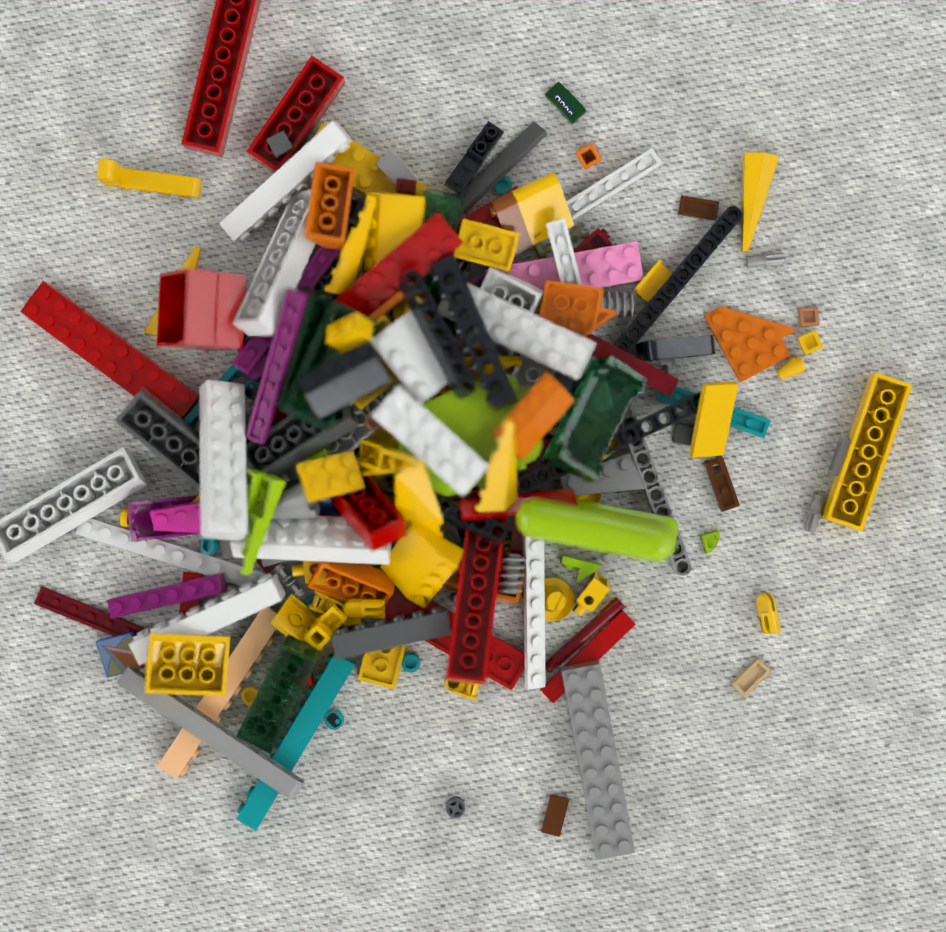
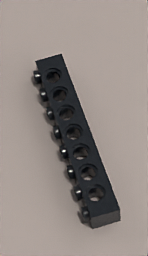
[431,255,518,411]

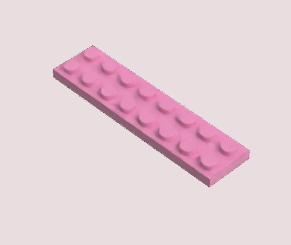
[485,241,643,290]

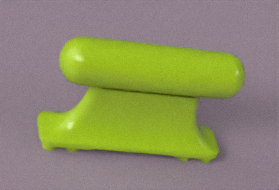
[516,491,678,562]

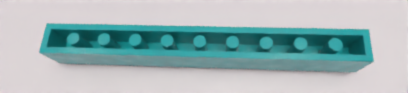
[236,653,356,831]

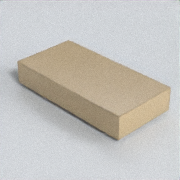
[730,657,771,698]

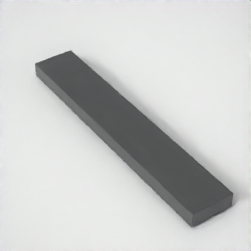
[452,121,547,214]

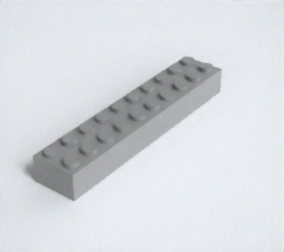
[560,660,635,860]

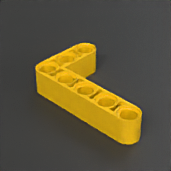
[96,158,202,199]

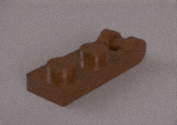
[703,455,740,512]

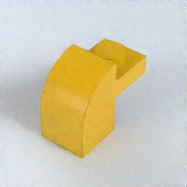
[304,604,348,651]

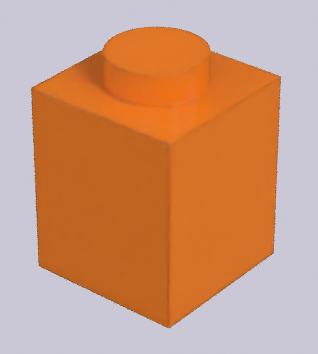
[575,140,602,170]

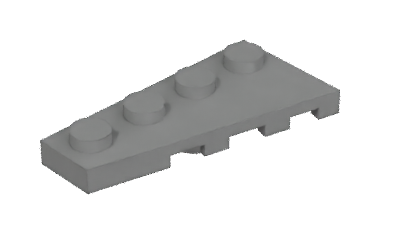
[559,453,645,496]

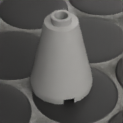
[272,482,320,519]

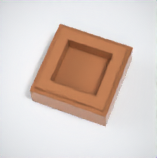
[798,306,820,328]

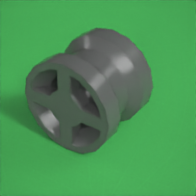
[446,796,465,818]

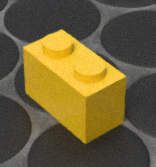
[326,312,373,353]

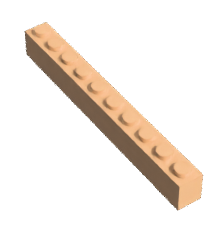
[157,606,279,779]

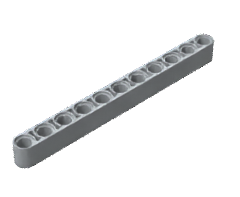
[607,378,692,576]
[117,665,304,800]

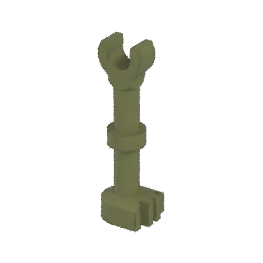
[533,223,590,259]

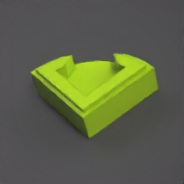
[700,530,720,554]

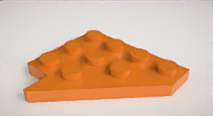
[540,280,617,337]
[704,306,796,383]

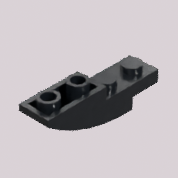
[444,121,504,195]

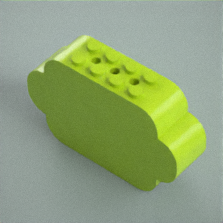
[398,374,542,496]

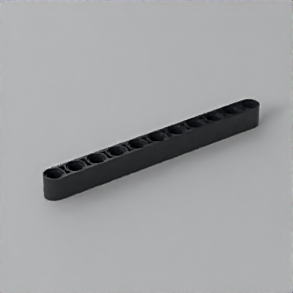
[602,206,742,372]
[517,393,701,493]

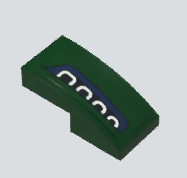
[545,82,587,125]

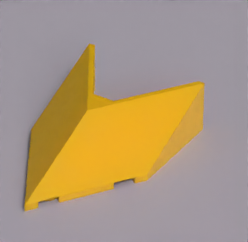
[367,465,443,538]

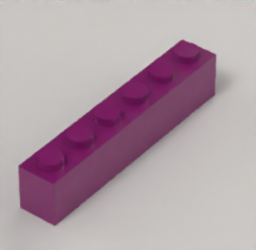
[107,573,228,619]

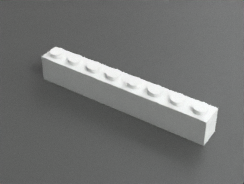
[219,121,353,242]

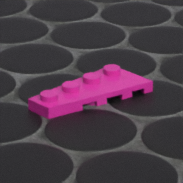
[150,501,201,533]

